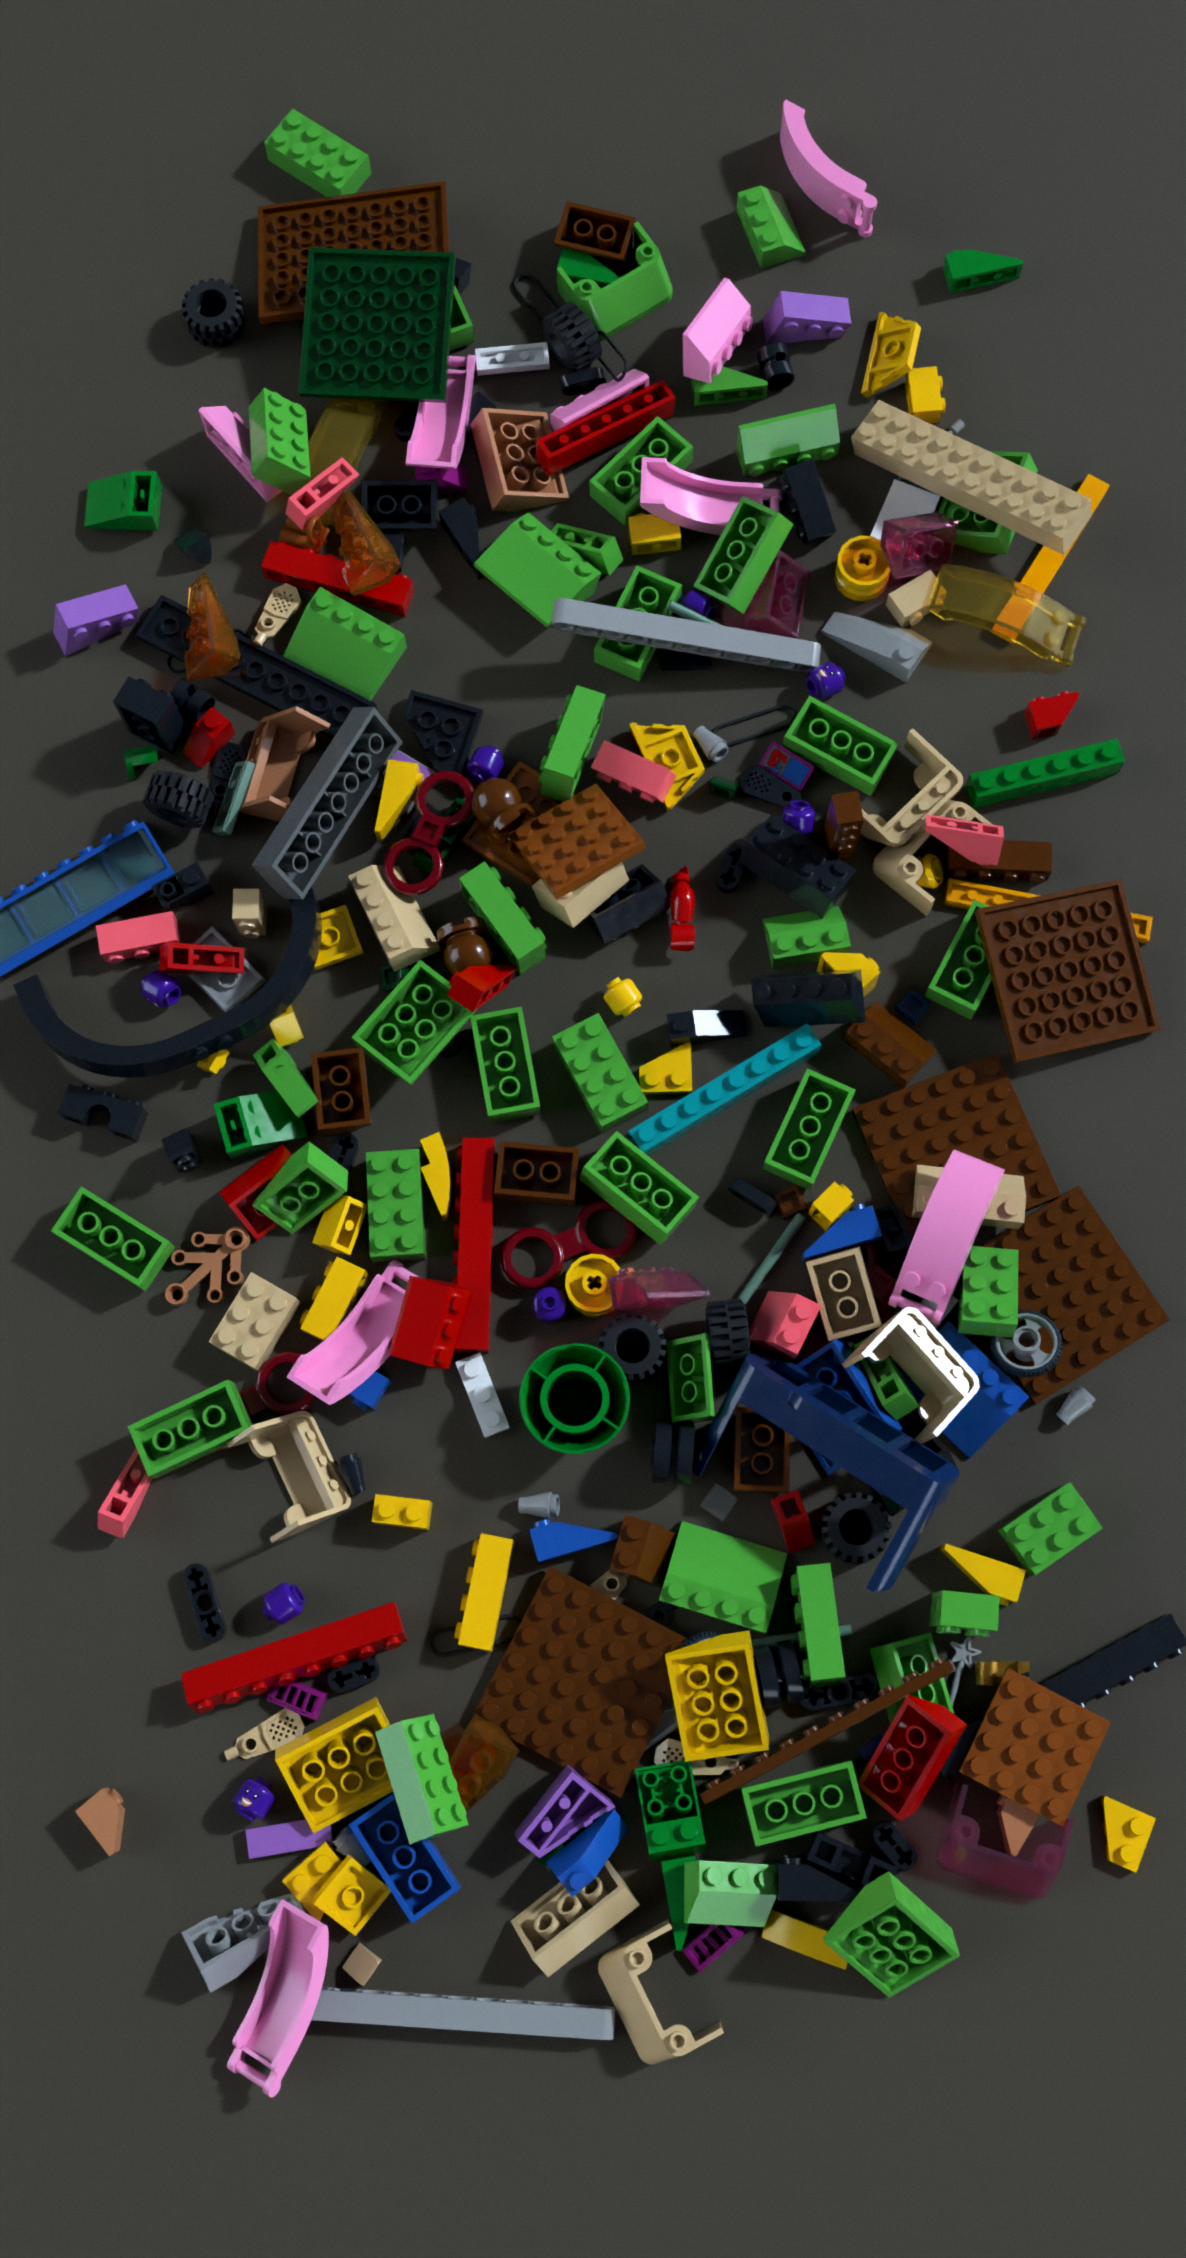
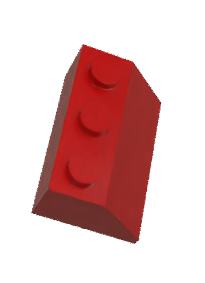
[219,1144,292,1241]
[388,1276,471,1369]

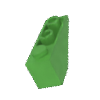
[253,1039,319,1118]

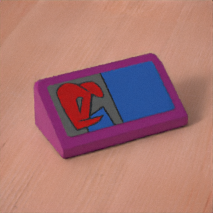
[759,741,815,793]

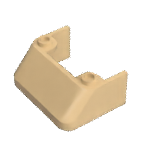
[860,728,963,847]
[873,800,993,916]
[841,1307,979,1444]
[226,1411,351,1543]
[598,1919,724,2065]

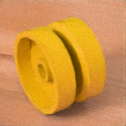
[834,535,892,602]
[565,1254,624,1318]

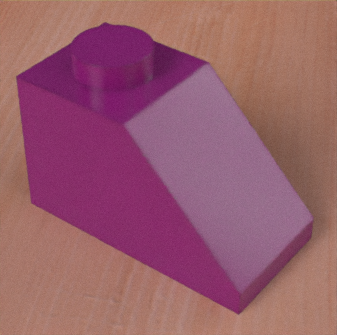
[415,464,467,494]

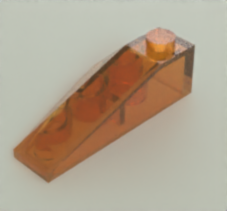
[332,488,401,595]
[184,572,240,681]
[449,1714,519,1814]

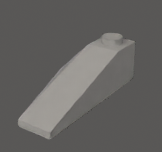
[821,612,933,683]
[181,1893,305,1993]

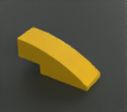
[420,1132,452,1221]
[761,1909,848,1970]

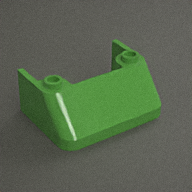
[557,221,673,341]

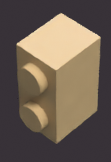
[886,570,947,628]
[232,889,267,938]

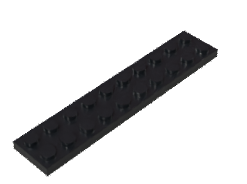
[136,595,377,739]

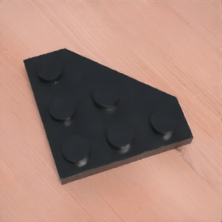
[403,690,484,776]

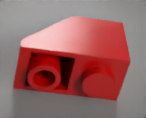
[1025,691,1079,740]
[770,1490,815,1554]

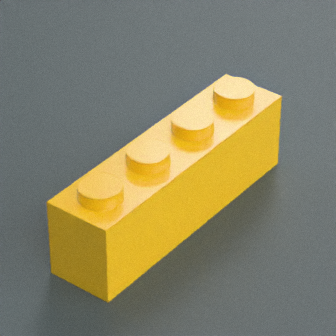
[454,1533,514,1652]

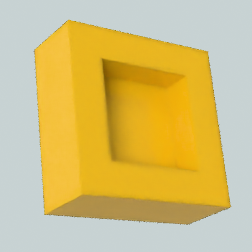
[196,1050,230,1074]

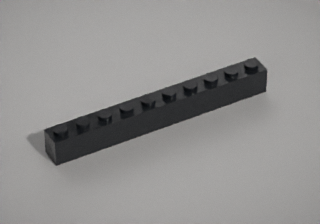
[939,1613,1186,1781]

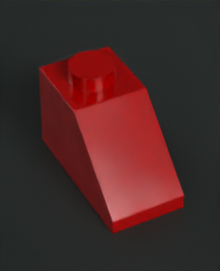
[182,707,235,770]

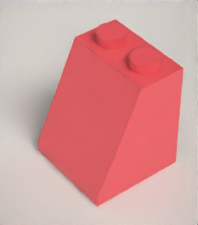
[749,1291,822,1363]

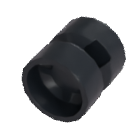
[757,342,795,391]
[170,678,216,723]

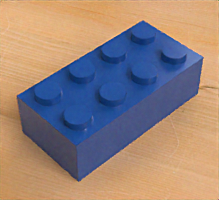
[349,1793,462,1924]

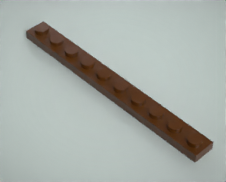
[700,1657,957,1805]

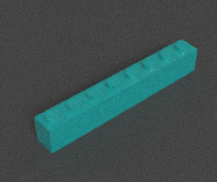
[628,1023,821,1156]

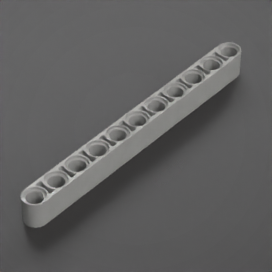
[551,598,821,673]
[311,1987,616,2040]

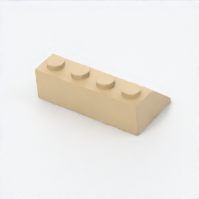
[348,865,441,972]
[912,1165,1026,1229]
[511,1860,640,1977]

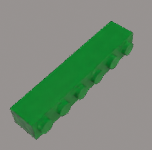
[965,738,1125,808]

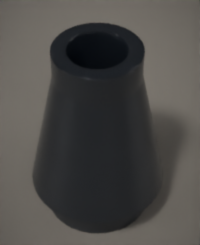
[336,1452,366,1495]

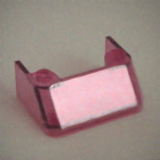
[937,1782,1074,1899]

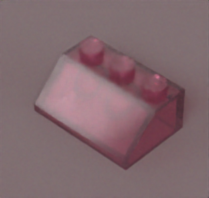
[880,512,958,579]
[744,550,811,639]
[608,1267,710,1310]

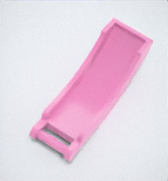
[780,100,877,238]
[406,355,476,469]
[640,457,782,535]
[888,1149,1005,1326]
[287,1259,419,1405]
[227,1899,329,2098]

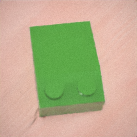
[253,1142,348,1234]

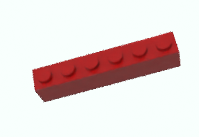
[535,379,676,476]
[261,541,414,617]

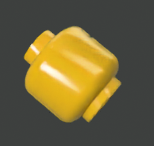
[604,977,642,1017]

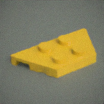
[861,312,921,398]
[629,722,705,811]

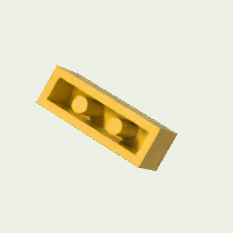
[300,1257,368,1342]

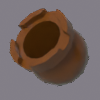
[472,778,536,845]
[436,917,495,976]

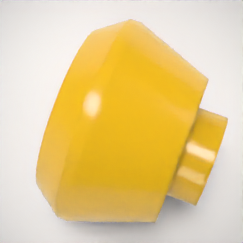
[916,854,943,889]

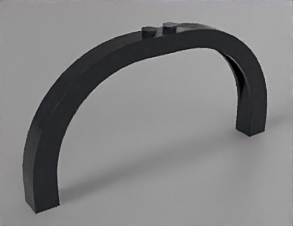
[13,886,322,1078]

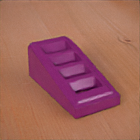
[266,1680,328,1721]
[681,1925,745,1973]

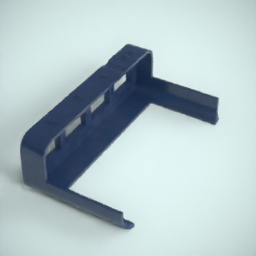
[692,1350,960,1593]

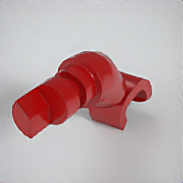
[670,866,695,951]

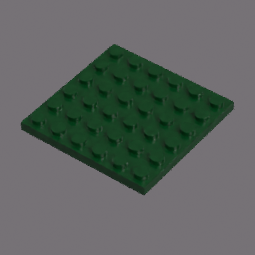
[299,247,456,403]

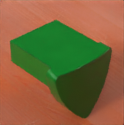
[123,745,158,780]

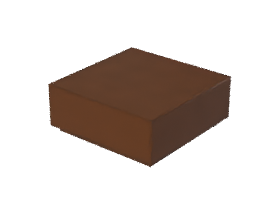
[772,1184,808,1220]

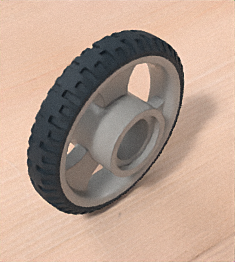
[990,1310,1062,1378]

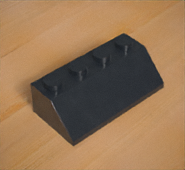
[751,969,865,1027]

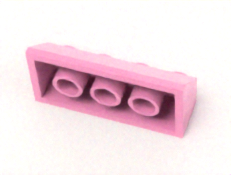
[683,278,753,383]
[550,369,649,431]
[198,406,282,502]

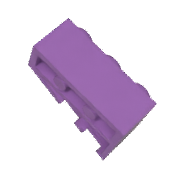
[763,291,851,345]
[53,584,138,657]
[514,1764,615,1858]

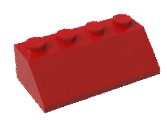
[857,1695,967,1822]

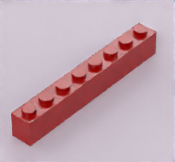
[453,1138,496,1353]
[181,1602,407,1713]

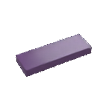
[245,1819,334,1859]

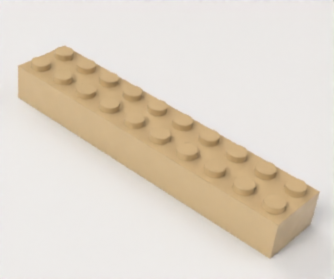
[851,400,1092,555]

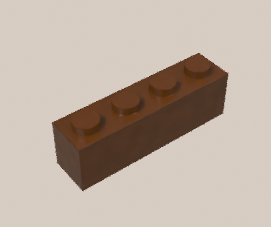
[823,791,864,862]
[945,840,1052,883]

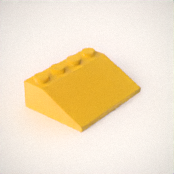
[665,1630,769,1762]
[275,1697,393,1834]

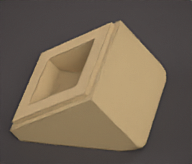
[342,1943,382,1986]

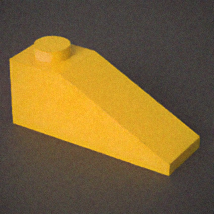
[375,759,424,841]
[941,1544,1026,1606]

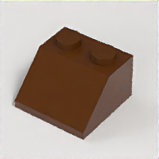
[609,1515,677,1588]

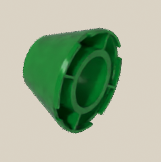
[519,1343,630,1454]

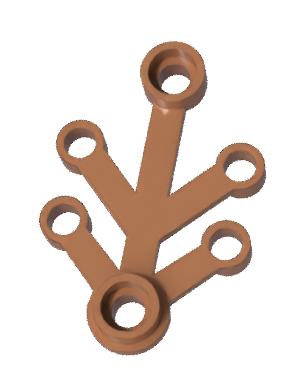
[165,1227,250,1306]

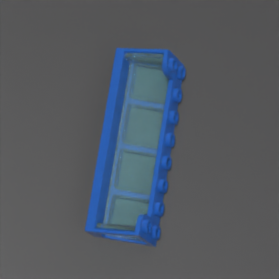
[0,819,175,976]

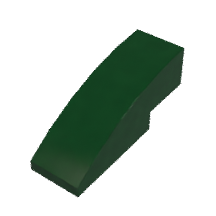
[413,797,475,875]

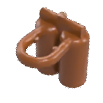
[278,515,330,554]

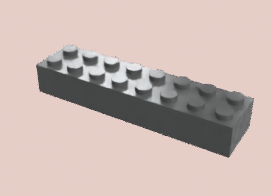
[252,707,403,900]

